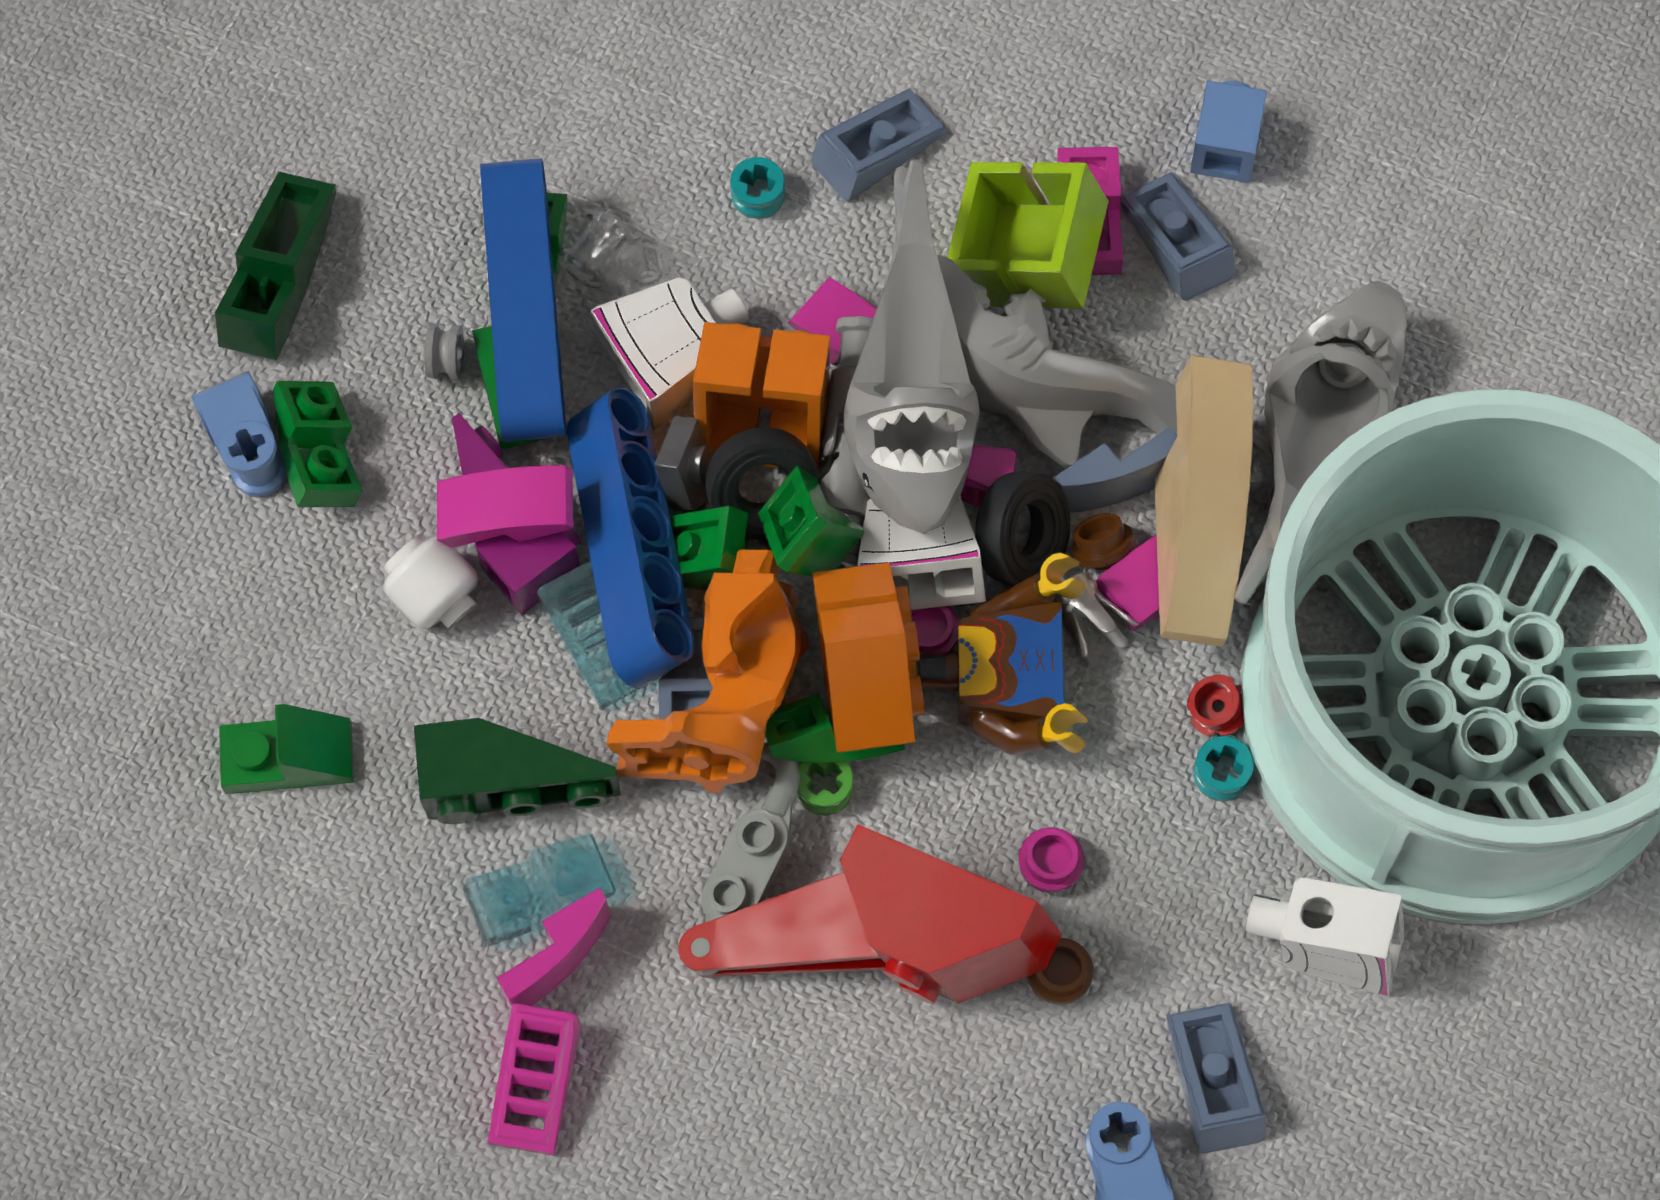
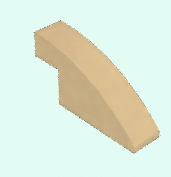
[1154,355,1253,647]

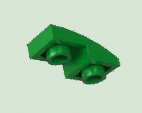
[273,381,363,507]

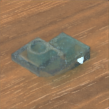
[463,833,616,947]

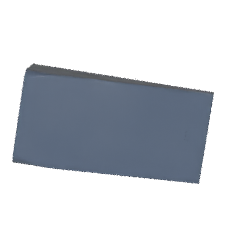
[811,88,947,201]
[1120,172,1235,301]
[1166,1002,1266,1153]

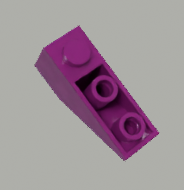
[452,413,581,616]

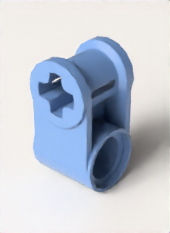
[191,371,287,497]
[1085,1102,1174,1200]

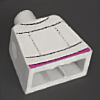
[591,277,749,427]
[857,496,986,610]
[1246,877,1404,997]

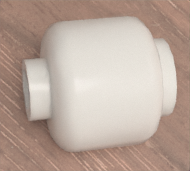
[383,534,478,629]

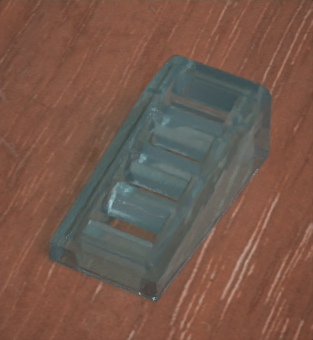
[537,562,641,710]

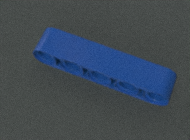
[480,158,567,442]
[567,386,695,689]

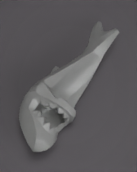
[937,255,1177,468]
[1234,281,1406,604]

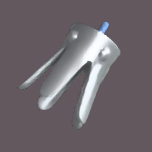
[1053,572,1139,667]

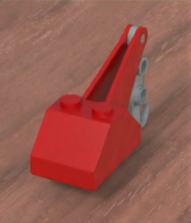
[678,742,1062,1005]

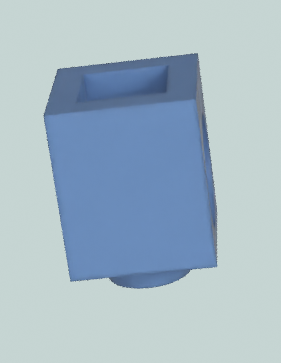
[1190,80,1267,183]

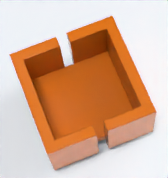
[693,322,830,470]
[812,562,925,753]

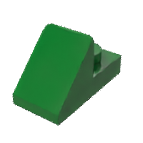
[758,465,865,577]
[670,506,748,590]
[219,704,354,794]

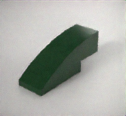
[215,171,336,360]

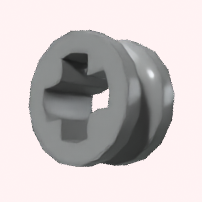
[424,323,464,380]

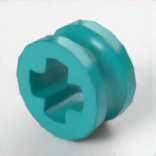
[730,157,785,219]
[1193,736,1254,801]

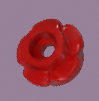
[1187,675,1244,736]

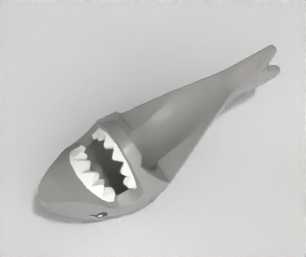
[843,159,980,534]

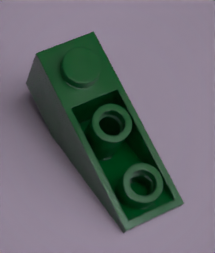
[414,718,621,824]

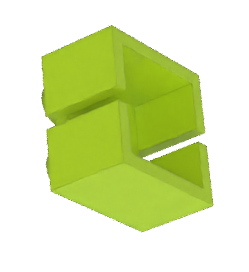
[947,162,1109,309]

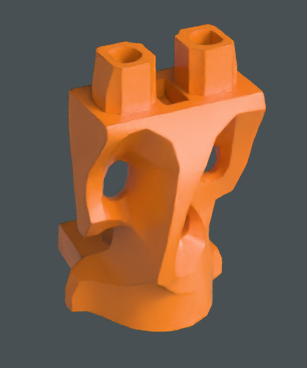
[606,549,809,793]

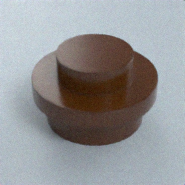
[1072,513,1135,570]
[1027,938,1094,1005]

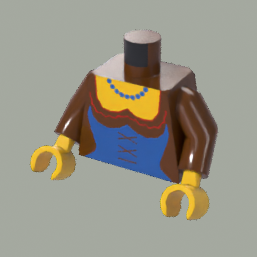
[919,553,1089,755]

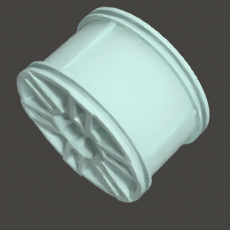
[1239,389,1660,925]

